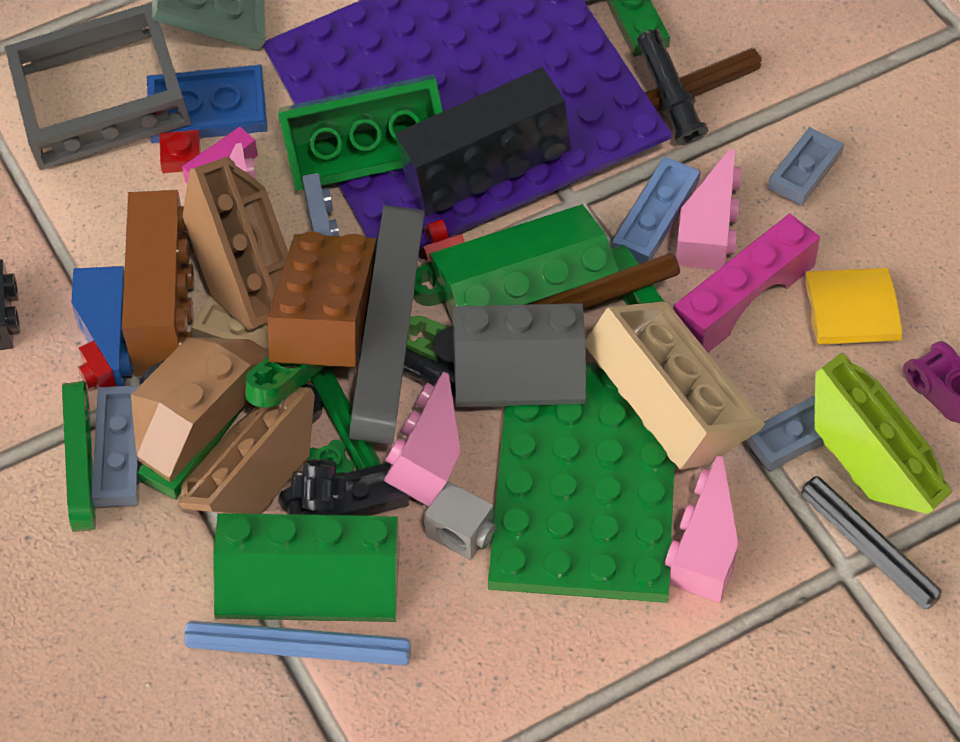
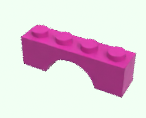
[673,213,820,353]

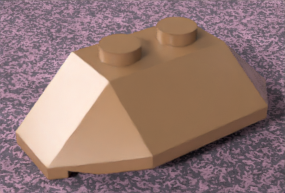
[182,156,288,329]
[131,337,269,483]
[179,387,315,514]

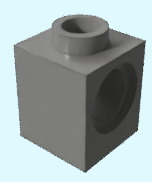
[424,481,497,560]

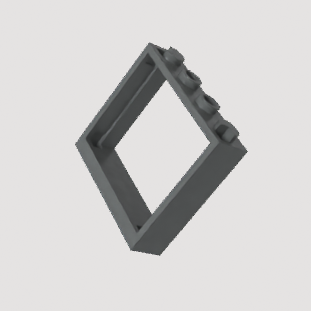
[4,2,191,170]

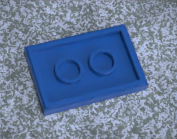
[147,64,268,143]

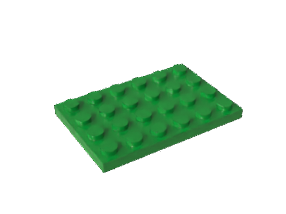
[488,362,675,603]

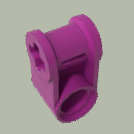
[903,341,960,423]

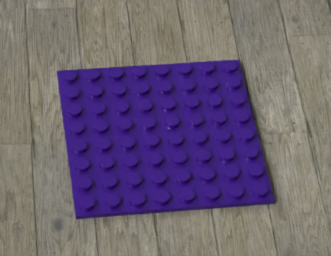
[263,0,672,249]

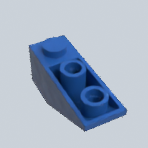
[71,266,133,387]

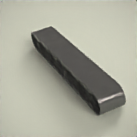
[349,205,424,444]

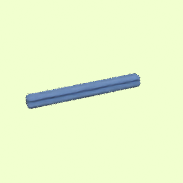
[184,621,411,665]

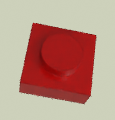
[159,130,201,174]
[77,340,117,391]

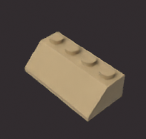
[585,301,765,470]

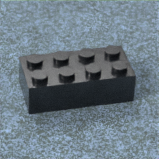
[395,67,571,216]

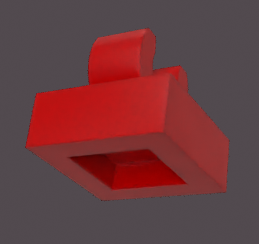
[419,219,465,265]

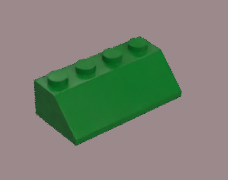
[278,74,443,191]
[429,204,619,322]
[213,513,400,622]

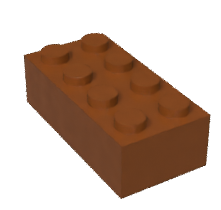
[122,190,195,376]
[267,231,377,367]

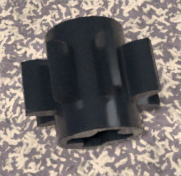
[292,459,346,511]

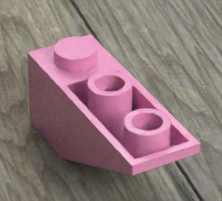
[676,149,742,270]
[384,371,461,507]
[665,455,739,603]

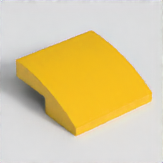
[805,268,902,344]

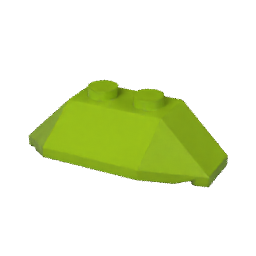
[815,353,953,514]

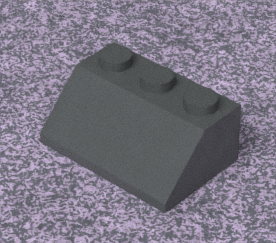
[453,304,586,407]

